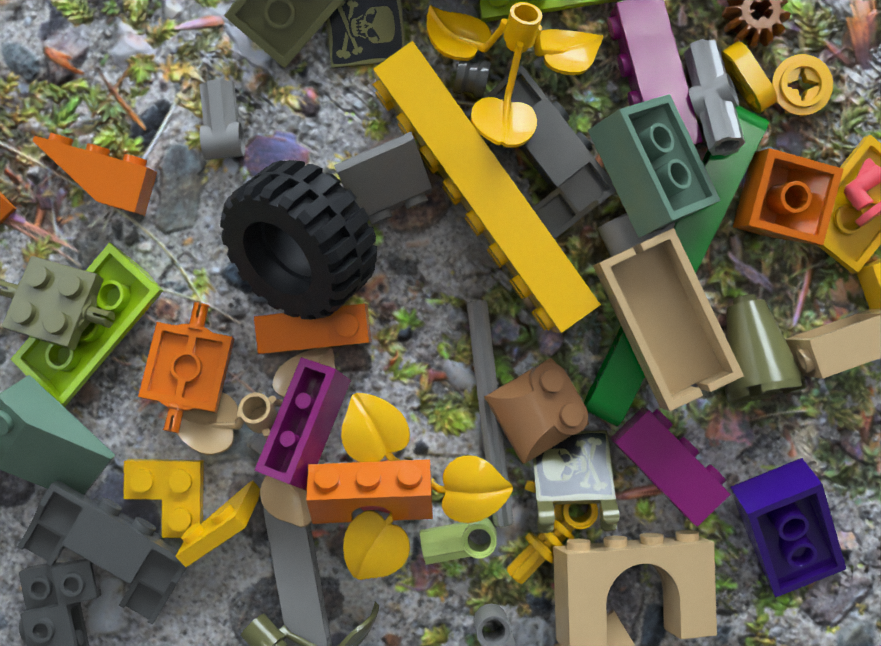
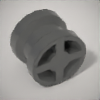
[453,60,491,99]

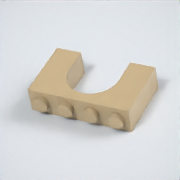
[553,530,717,646]

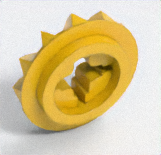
[771,54,833,117]

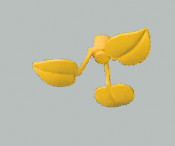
[426,2,603,148]
[341,393,513,580]

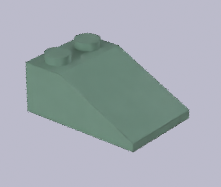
[0,375,115,495]

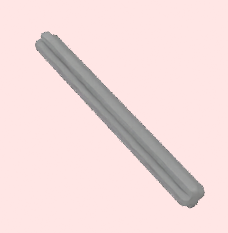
[467,300,514,527]

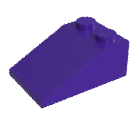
[730,458,846,598]

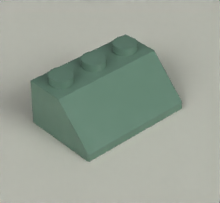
[588,94,721,238]

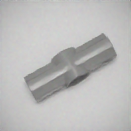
[684,39,745,156]

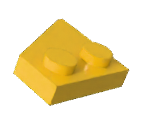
[175,480,260,568]

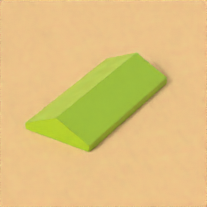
[10,242,163,407]

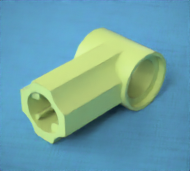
[420,518,497,565]

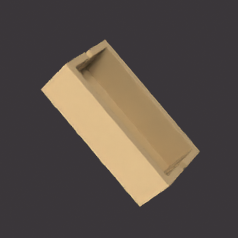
[593,228,744,411]

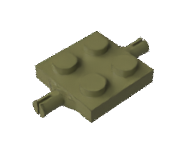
[0,256,115,351]

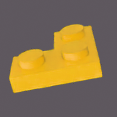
[124,459,204,538]

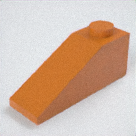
[254,303,372,354]

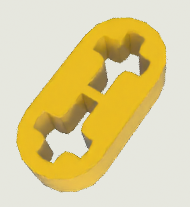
[721,41,777,113]

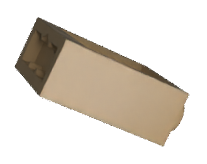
[785,308,881,379]

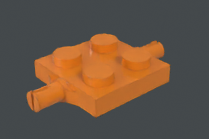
[138,302,234,433]

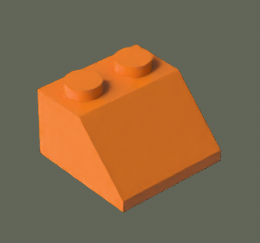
[733,148,843,246]

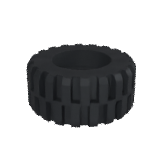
[220,160,377,320]

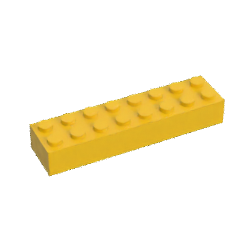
[372,41,601,333]

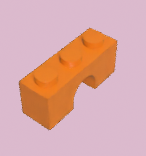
[306,459,433,524]

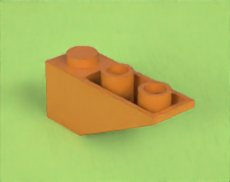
[33,133,157,216]

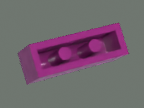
[254,357,351,491]
[610,407,731,527]

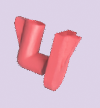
[844,158,881,228]

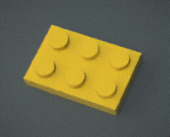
[817,135,881,274]

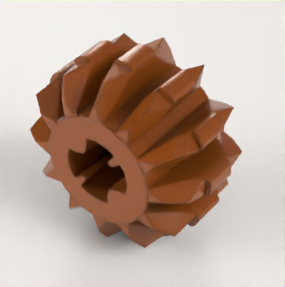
[722,0,791,49]

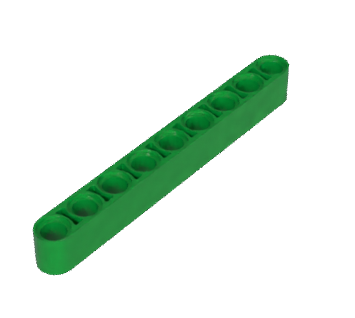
[584,106,769,427]

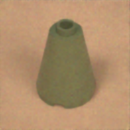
[726,294,807,403]

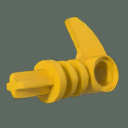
[506,479,598,584]

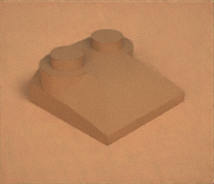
[484,358,589,464]

